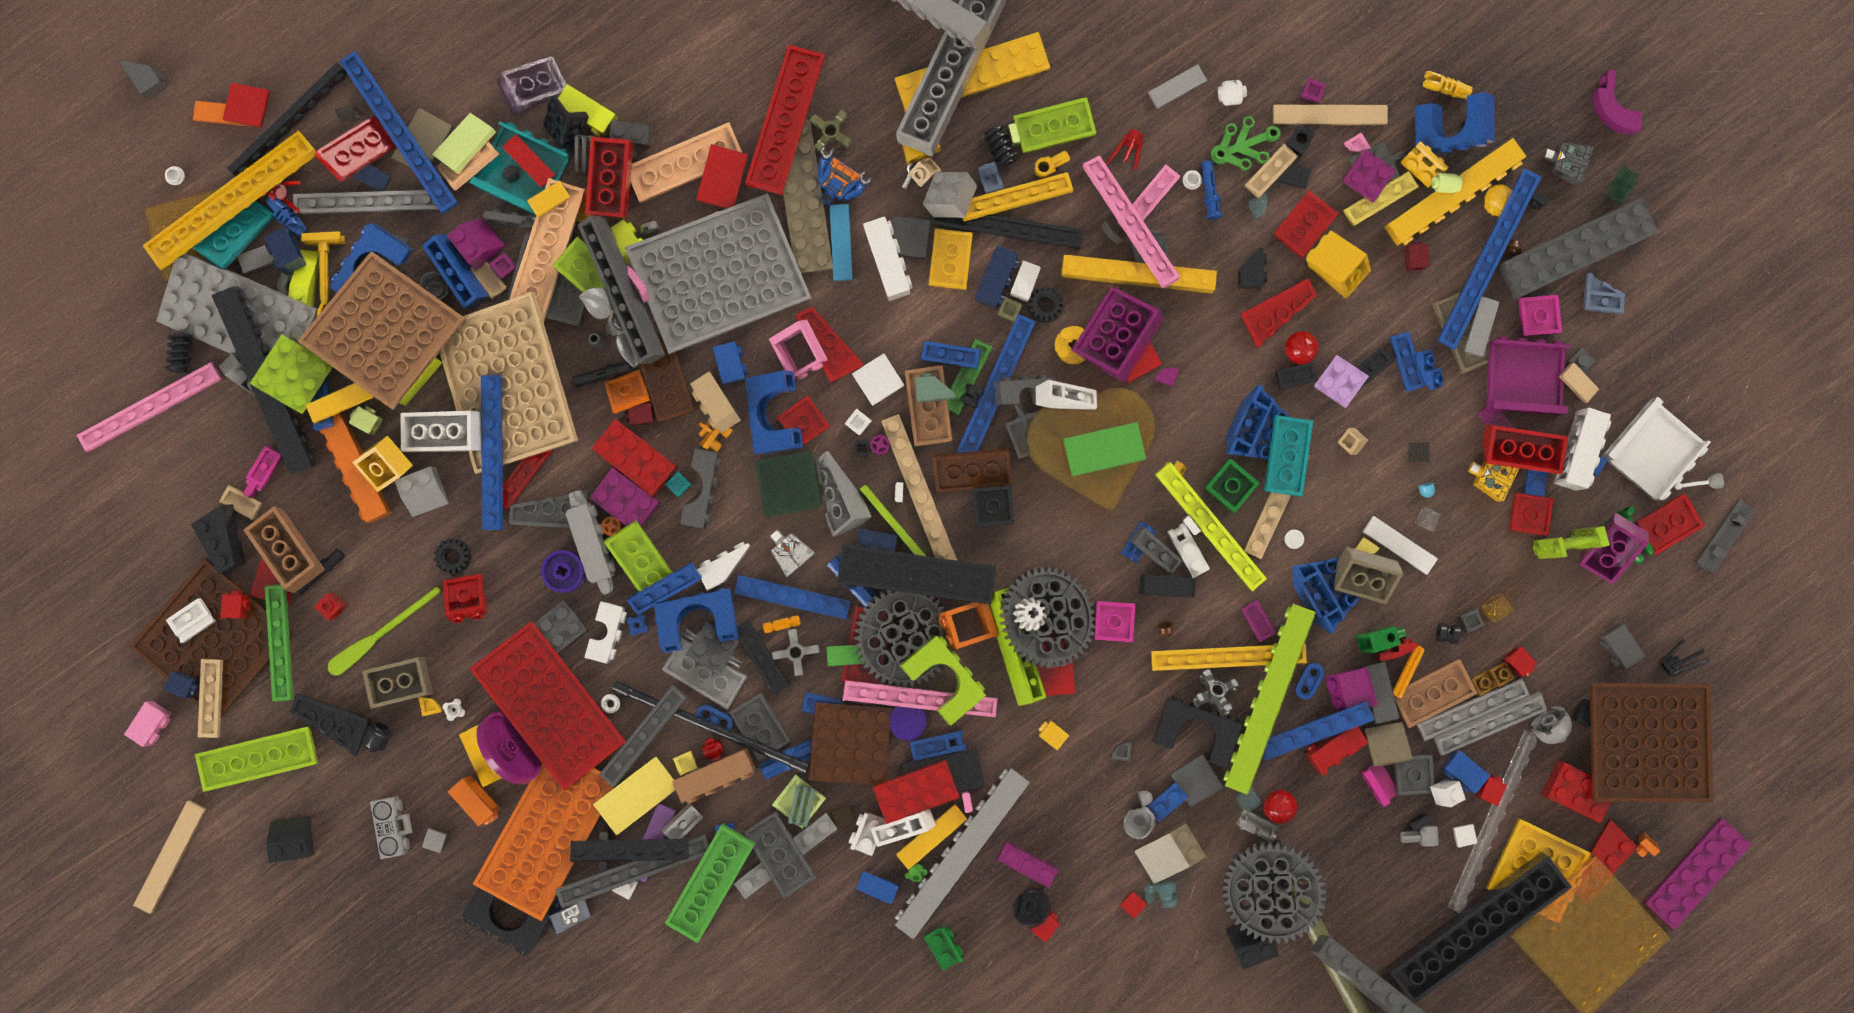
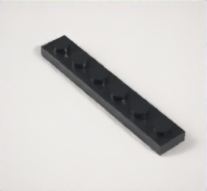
[570,838,689,862]

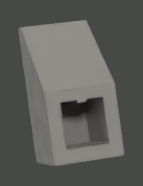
[219,353,255,396]

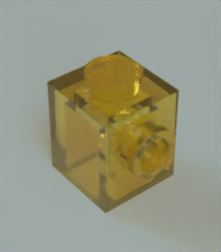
[1481,595,1515,622]

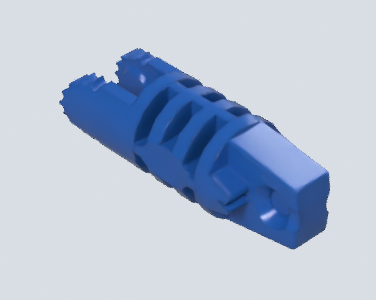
[266,196,307,238]

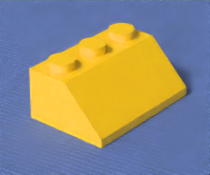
[459,725,502,787]

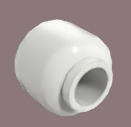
[1218,80,1247,106]

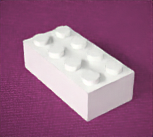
[863,216,913,301]
[1554,408,1611,491]
[401,411,481,452]

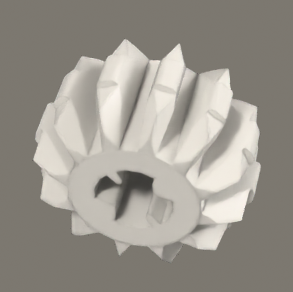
[1013,598,1047,631]

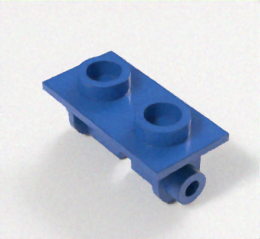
[1120,521,1157,564]

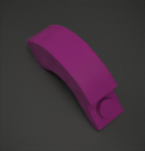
[1592,70,1642,135]

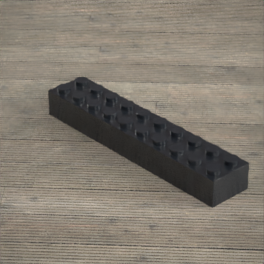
[1386,852,1572,1004]

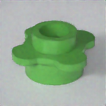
[905,864,927,882]

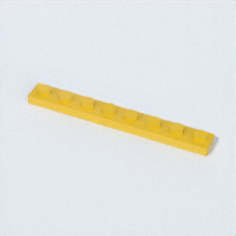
[1151,644,1307,671]

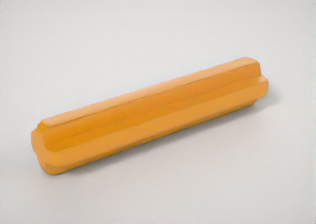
[1393,646,1424,698]

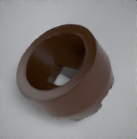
[1158,621,1174,637]

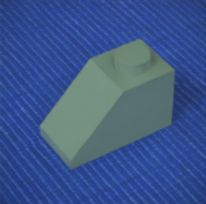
[915,373,957,403]

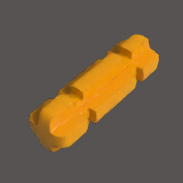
[763,615,801,633]

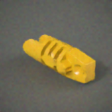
[1423,71,1473,99]

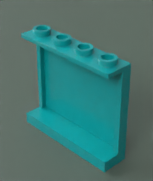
[469,121,572,215]

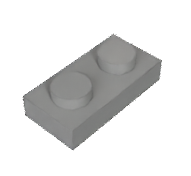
[661,804,704,839]

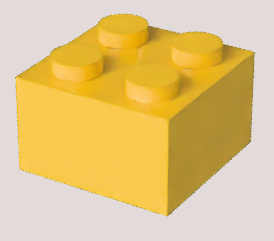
[352,436,413,492]

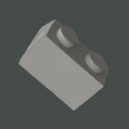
[395,467,449,517]

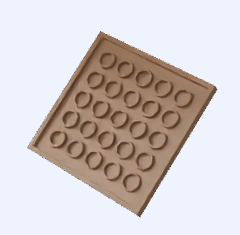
[298,251,465,410]

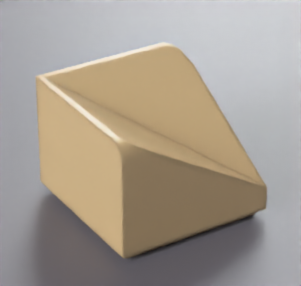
[1337,428,1368,455]

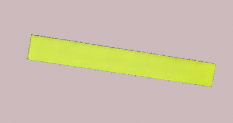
[1155,462,1267,591]

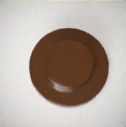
[1504,240,1522,257]

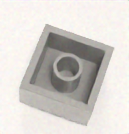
[923,172,977,218]

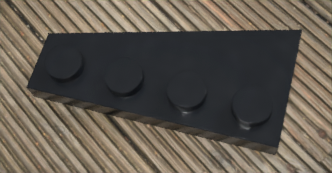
[290,693,371,756]

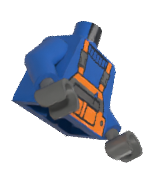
[818,144,874,206]

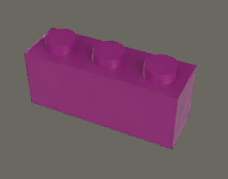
[997,841,1058,888]

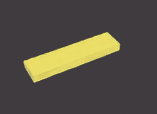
[1343,171,1419,227]

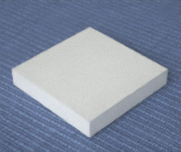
[852,354,905,406]

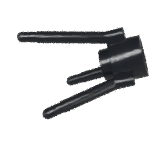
[1661,639,1709,675]

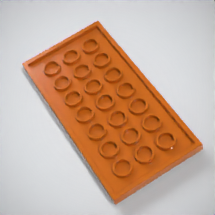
[473,764,618,921]

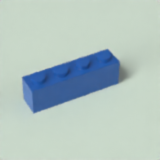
[422,235,489,309]

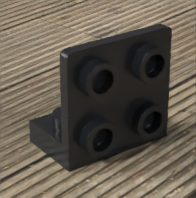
[543,95,589,149]

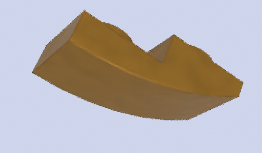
[1470,661,1515,697]

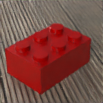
[1541,761,1611,823]

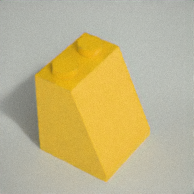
[1306,231,1371,299]

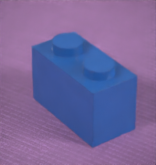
[713,341,748,386]
[1441,750,1490,794]

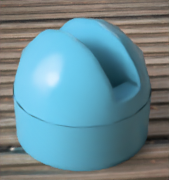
[1418,483,1435,498]

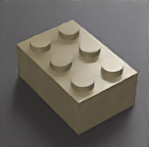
[362,656,433,709]

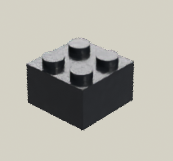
[972,485,1014,528]

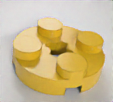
[1054,326,1085,365]

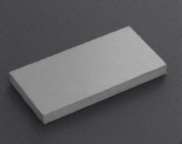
[662,637,748,710]

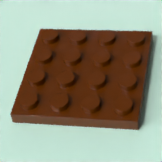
[808,702,892,785]

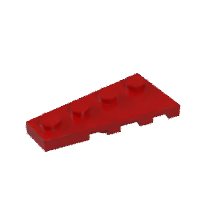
[1240,278,1317,348]
[795,307,865,383]

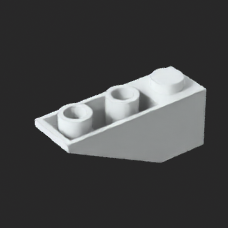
[697,542,751,590]

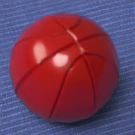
[1285,331,1319,365]
[1263,790,1298,824]

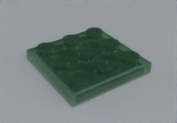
[755,451,822,518]

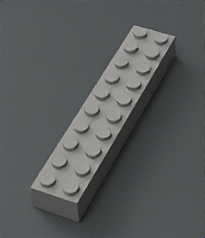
[896,0,1007,157]

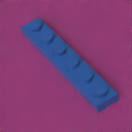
[734,575,851,620]
[1263,701,1374,761]

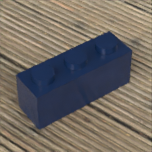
[975,245,1020,309]

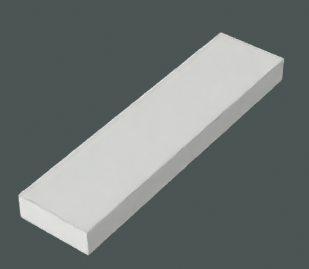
[1362,516,1438,575]

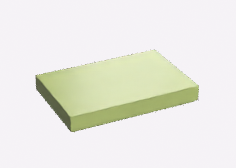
[432,113,496,174]

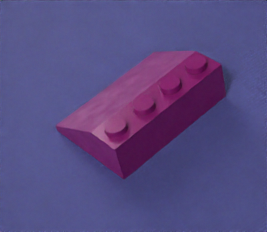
[1072,286,1164,382]

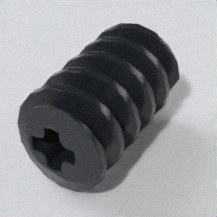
[984,125,1017,169]
[165,333,193,373]

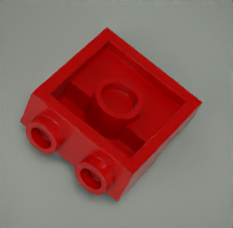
[443,574,488,623]

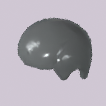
[419,271,450,301]

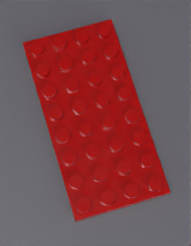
[470,621,626,791]

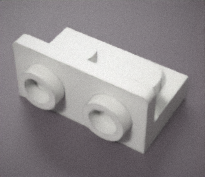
[848,811,885,856]

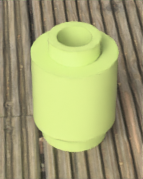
[1432,173,1462,193]

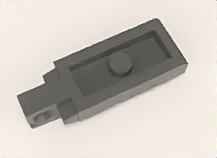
[483,209,536,229]

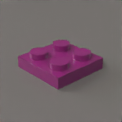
[1342,149,1396,203]

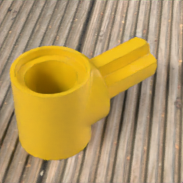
[1034,151,1070,179]

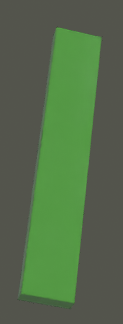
[265,585,294,702]

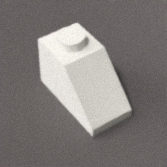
[1010,260,1041,303]

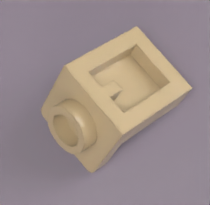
[909,157,942,187]

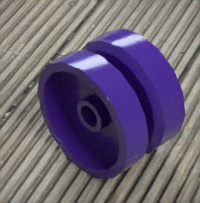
[541,550,587,593]

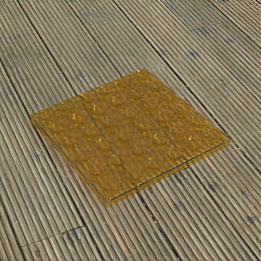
[1509,854,1671,1013]

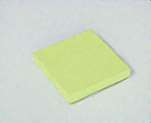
[772,774,826,829]

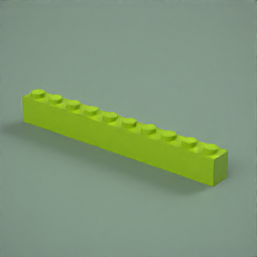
[1224,604,1316,795]

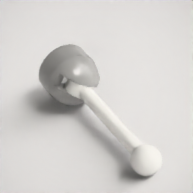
[1674,473,1724,490]

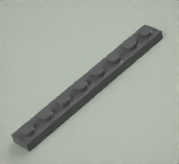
[555,834,709,908]

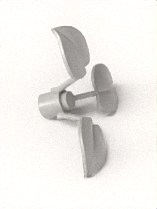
[579,288,652,367]

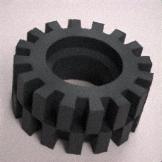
[1028,286,1063,323]
[434,539,472,574]

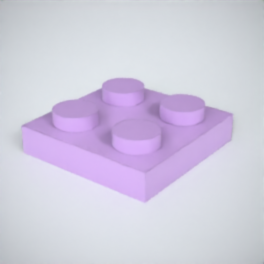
[1314,355,1369,408]

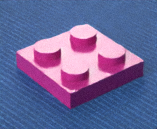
[1518,295,1562,337]
[1094,601,1135,642]

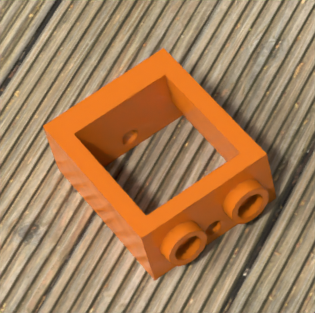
[939,602,998,650]
[448,775,502,827]

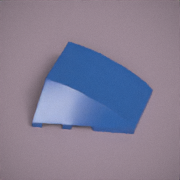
[1226,384,1290,459]
[1292,557,1361,634]

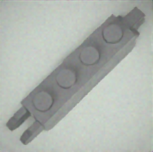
[566,490,616,595]

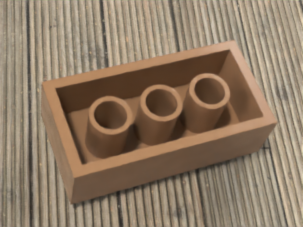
[244,506,325,593]
[672,748,757,804]

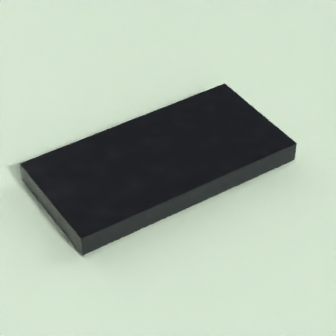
[901,748,984,792]

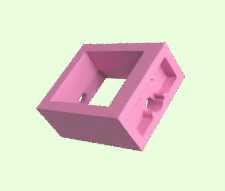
[769,320,828,381]

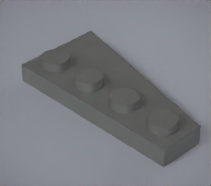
[509,491,589,528]

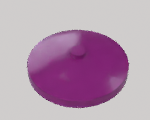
[476,713,542,785]

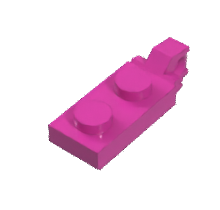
[243,445,282,498]

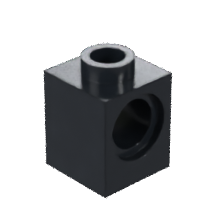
[1286,125,1315,158]

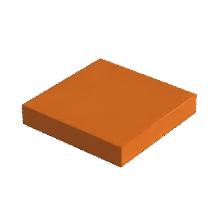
[604,369,650,414]

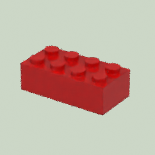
[585,137,634,220]
[591,418,679,497]
[873,759,959,824]

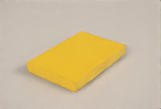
[929,228,973,290]

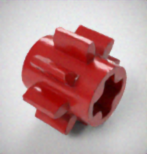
[702,737,725,762]

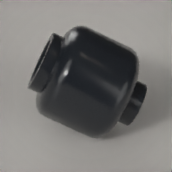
[362,722,391,752]

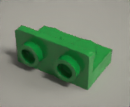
[924,924,964,971]

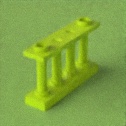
[1533,526,1610,559]

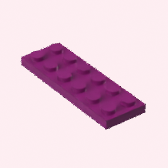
[1643,817,1752,930]

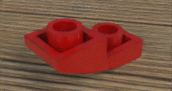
[1375,639,1418,661]

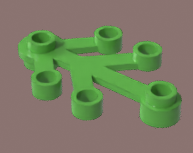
[1211,116,1281,171]

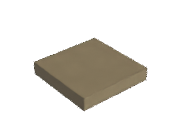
[1364,722,1413,767]

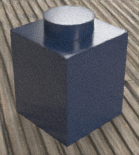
[164,671,200,698]

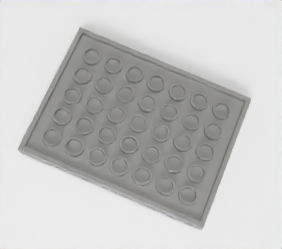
[625,193,811,354]

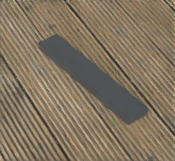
[599,685,688,788]

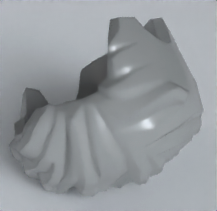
[1123,806,1156,839]

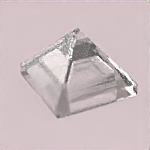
[1415,506,1441,531]

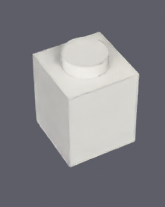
[1430,779,1465,807]

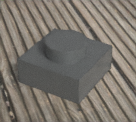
[1567,348,1596,373]

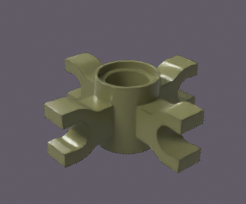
[810,110,852,153]

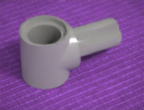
[1400,825,1439,846]

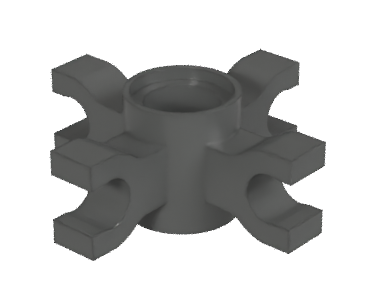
[1193,669,1239,717]

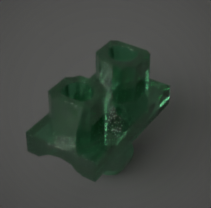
[1604,165,1640,205]

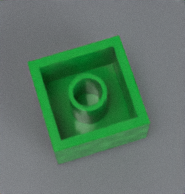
[1203,458,1260,514]

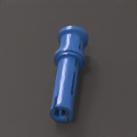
[1200,160,1223,220]

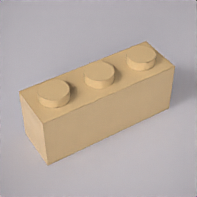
[690,372,741,433]

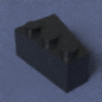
[191,504,246,574]

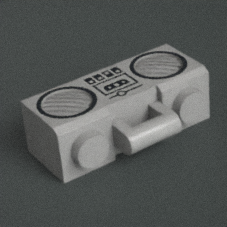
[370,796,413,859]

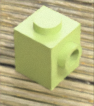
[349,406,383,436]

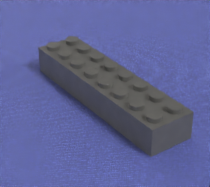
[1497,198,1658,300]

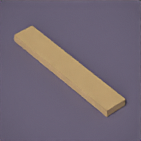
[1272,105,1388,125]
[133,800,206,914]

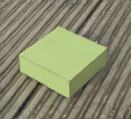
[1008,123,1020,147]

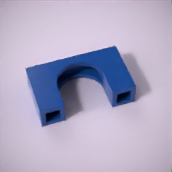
[1415,92,1495,154]
[329,223,414,292]
[745,371,803,454]
[654,588,739,653]

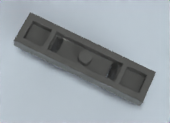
[1695,499,1756,573]

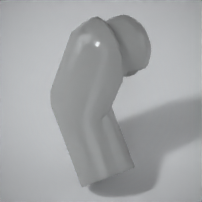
[276,272,293,296]

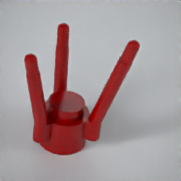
[1105,129,1144,170]
[266,180,301,213]

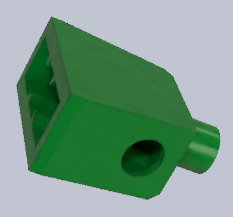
[1355,626,1406,653]

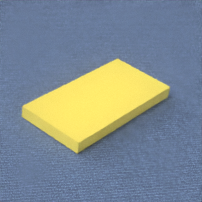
[593,756,676,835]

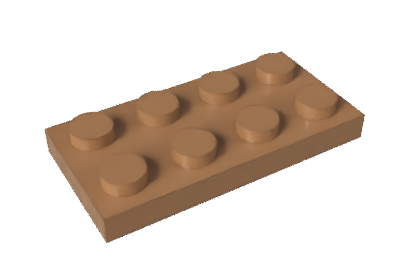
[905,365,953,447]
[1394,659,1478,728]

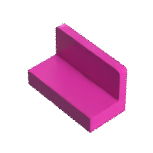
[1360,764,1397,807]

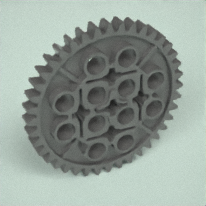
[999,567,1096,668]
[853,590,952,687]
[1222,841,1327,944]

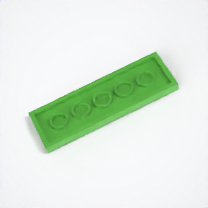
[665,823,756,943]

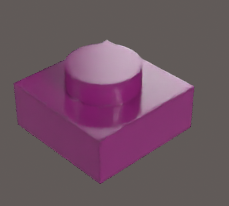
[1300,78,1326,104]
[489,253,516,280]

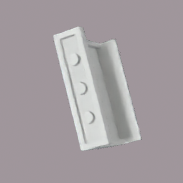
[1602,397,1711,501]

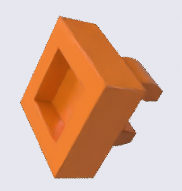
[1636,831,1660,858]

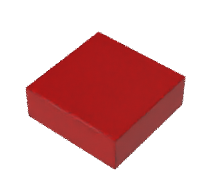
[1120,891,1147,919]

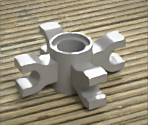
[772,629,820,676]

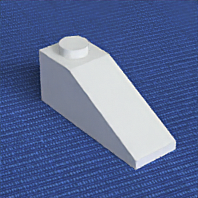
[1036,380,1097,410]
[871,809,936,847]

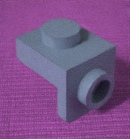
[978,162,1004,194]

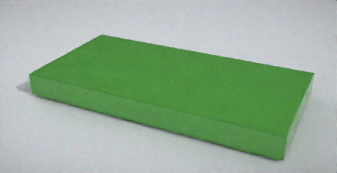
[1063,422,1146,477]

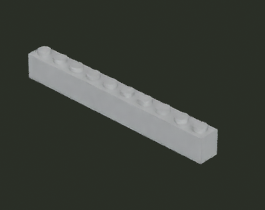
[894,767,1030,939]

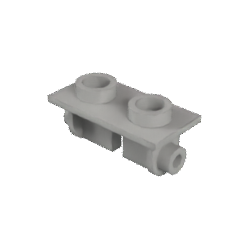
[1236,810,1279,842]

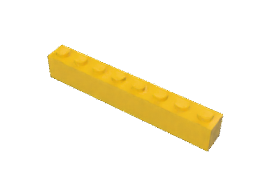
[1384,138,1527,246]
[1061,255,1217,294]

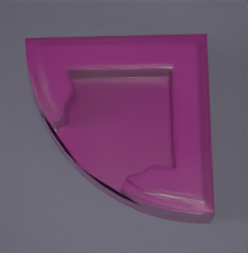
[1154,368,1179,387]

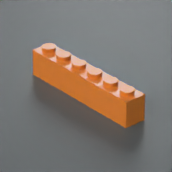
[319,411,392,523]

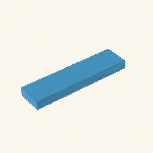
[830,204,853,281]

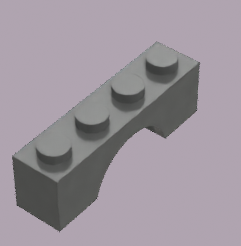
[680,449,722,529]

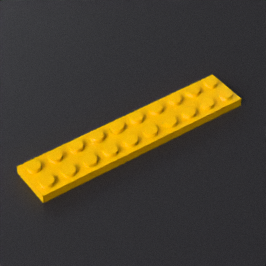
[143,130,316,270]

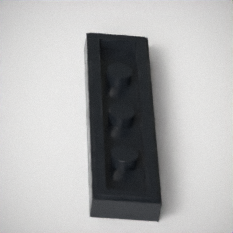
[738,619,790,695]

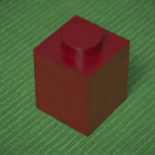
[1404,241,1430,271]
[625,403,655,426]

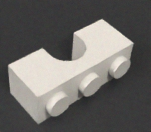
[585,601,627,664]

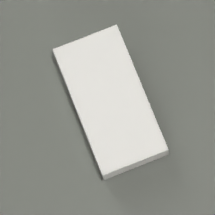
[1182,515,1201,535]

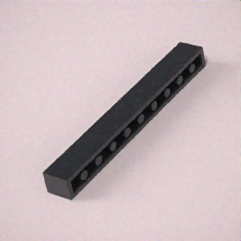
[211,286,317,475]

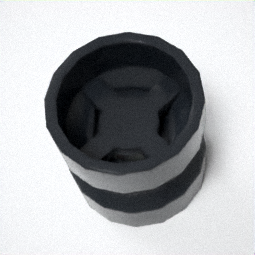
[959,383,984,409]
[1436,623,1461,644]

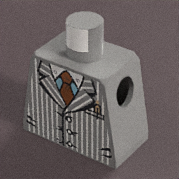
[770,530,816,577]

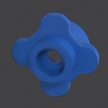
[627,614,648,636]

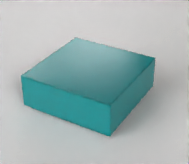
[665,471,692,498]

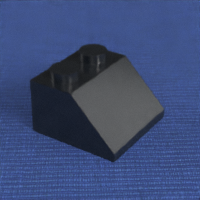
[266,816,315,863]
[1226,919,1279,970]

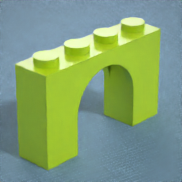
[899,635,986,726]

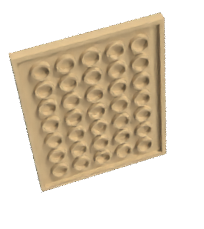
[440,292,578,474]

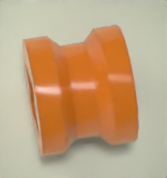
[601,517,623,536]

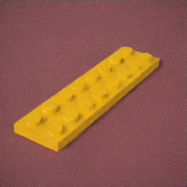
[895,32,1050,113]

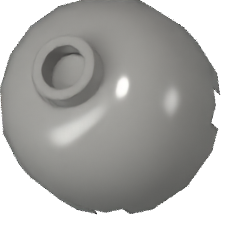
[1531,706,1572,744]

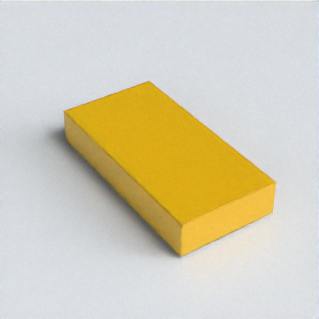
[527,181,571,218]

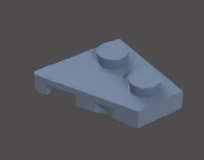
[1583,273,1625,314]

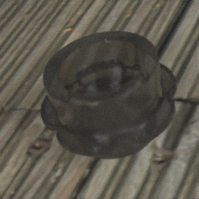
[502,165,521,183]

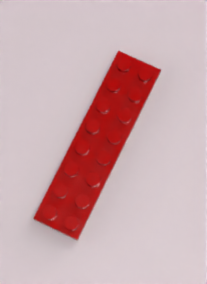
[745,45,825,195]

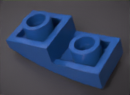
[1416,349,1444,390]

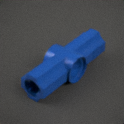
[827,554,878,607]
[759,739,811,779]

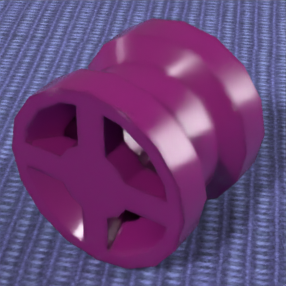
[870,435,890,455]

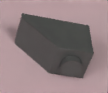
[120,61,167,99]

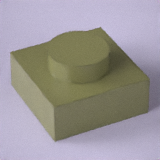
[997,297,1022,322]

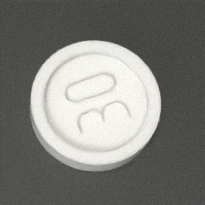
[1284,530,1304,549]

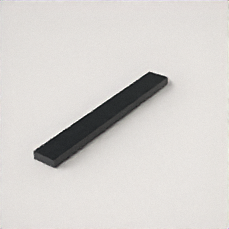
[930,215,1083,250]

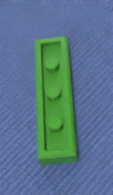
[948,339,992,416]

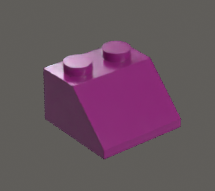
[447,218,506,271]
[1325,667,1378,712]

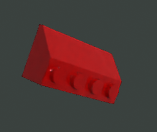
[1483,425,1569,475]

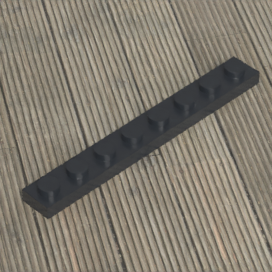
[227,63,347,176]

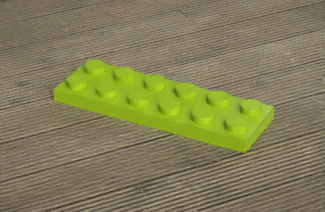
[195,726,319,792]

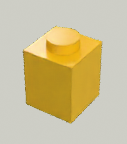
[1038,720,1069,750]

